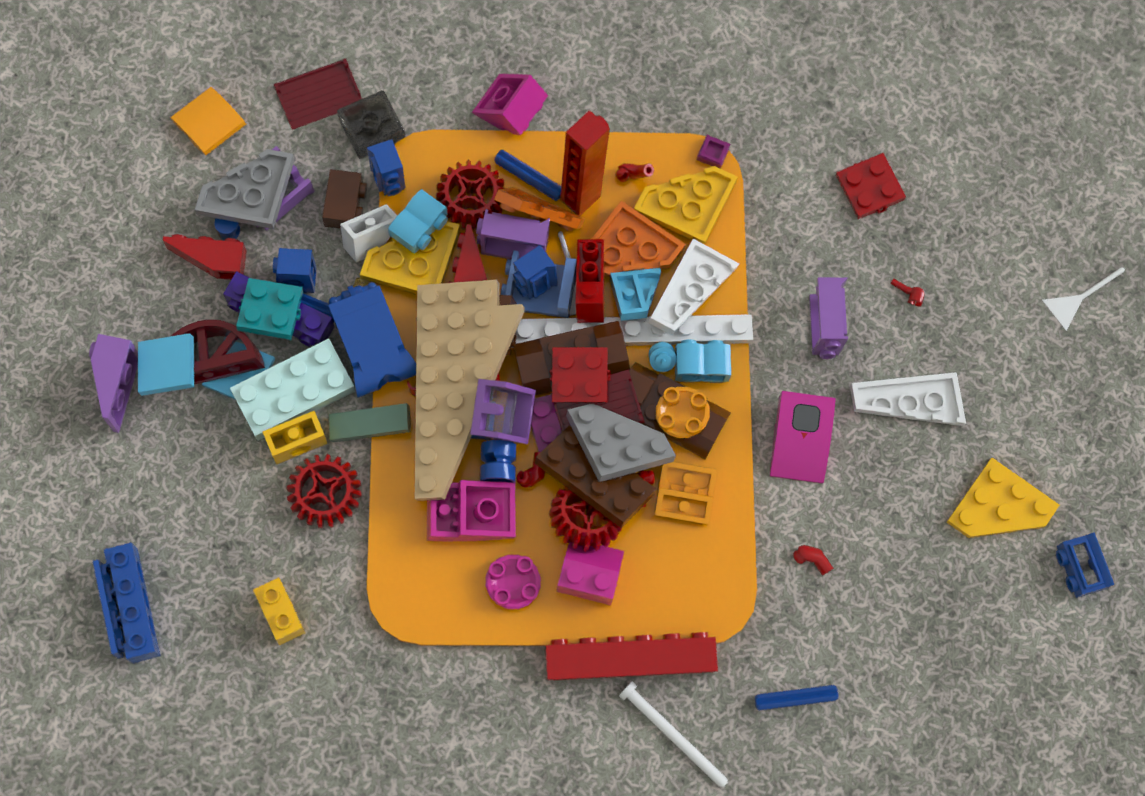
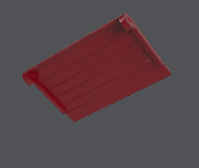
[273,58,364,130]
[551,369,645,432]

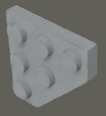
[195,149,295,229]
[566,403,676,482]

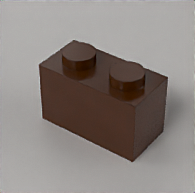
[322,169,367,229]

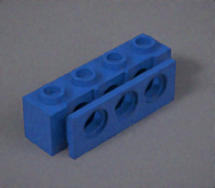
[93,542,161,664]

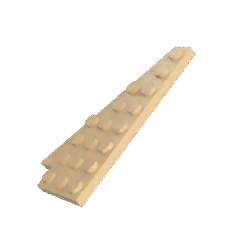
[415,280,524,501]

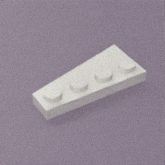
[648,239,739,336]
[850,372,966,426]

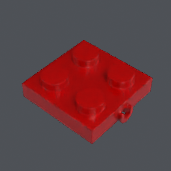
[836,153,906,219]
[550,347,611,403]

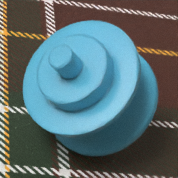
[648,342,677,372]

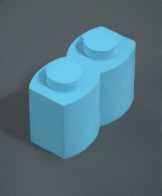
[388,189,448,254]
[675,339,731,383]

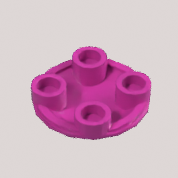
[486,555,541,609]

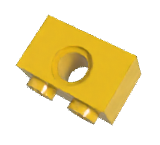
[263,411,328,465]
[253,577,306,645]

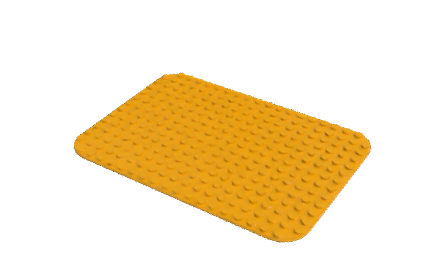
[367,129,757,646]

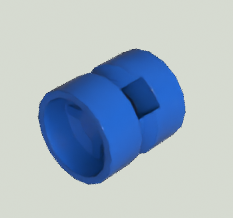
[480,440,516,483]

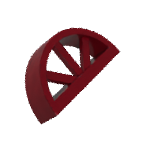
[170,319,265,385]

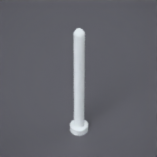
[619,682,728,787]

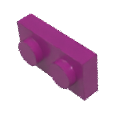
[531,395,562,452]

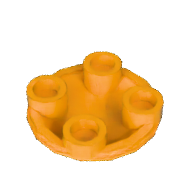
[656,387,710,438]

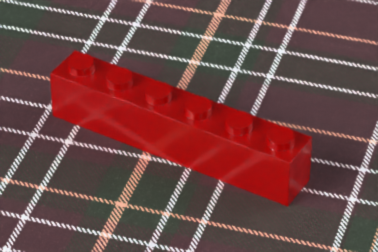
[560,110,610,216]
[545,632,718,681]

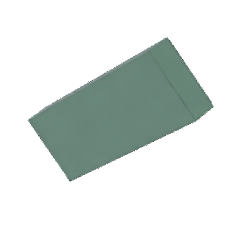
[329,403,411,442]

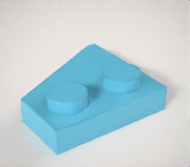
[610,268,661,321]

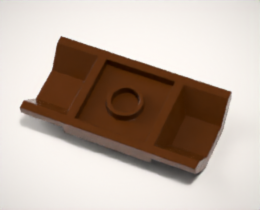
[514,321,630,395]
[629,362,731,460]

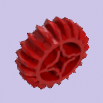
[436,159,505,230]
[286,454,362,528]
[549,486,623,552]

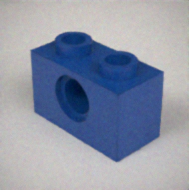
[273,248,317,293]

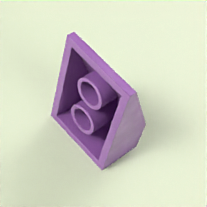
[89,334,138,433]

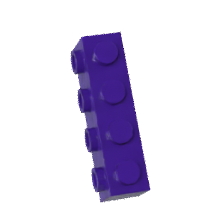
[223,271,334,348]

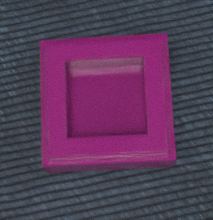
[697,135,731,169]

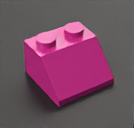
[472,74,548,135]
[557,542,624,605]

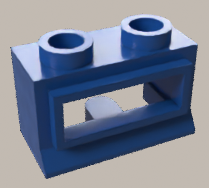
[367,139,406,196]
[513,245,558,300]
[1056,532,1115,598]

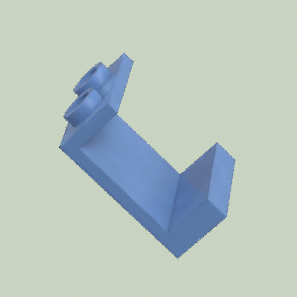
[501,250,577,318]

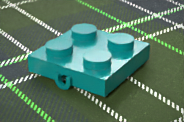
[236,278,303,340]

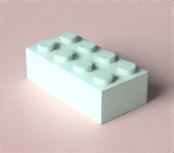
[230,339,355,441]

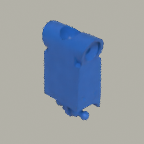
[328,282,416,398]

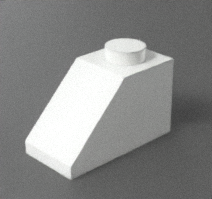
[340,204,397,263]

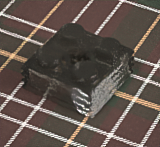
[337,90,405,159]

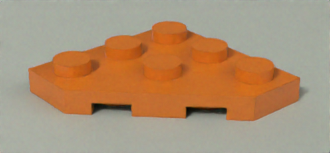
[494,187,585,231]
[576,201,686,277]

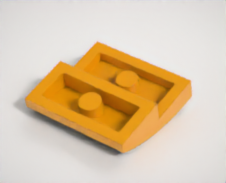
[170,87,246,156]
[654,462,718,524]

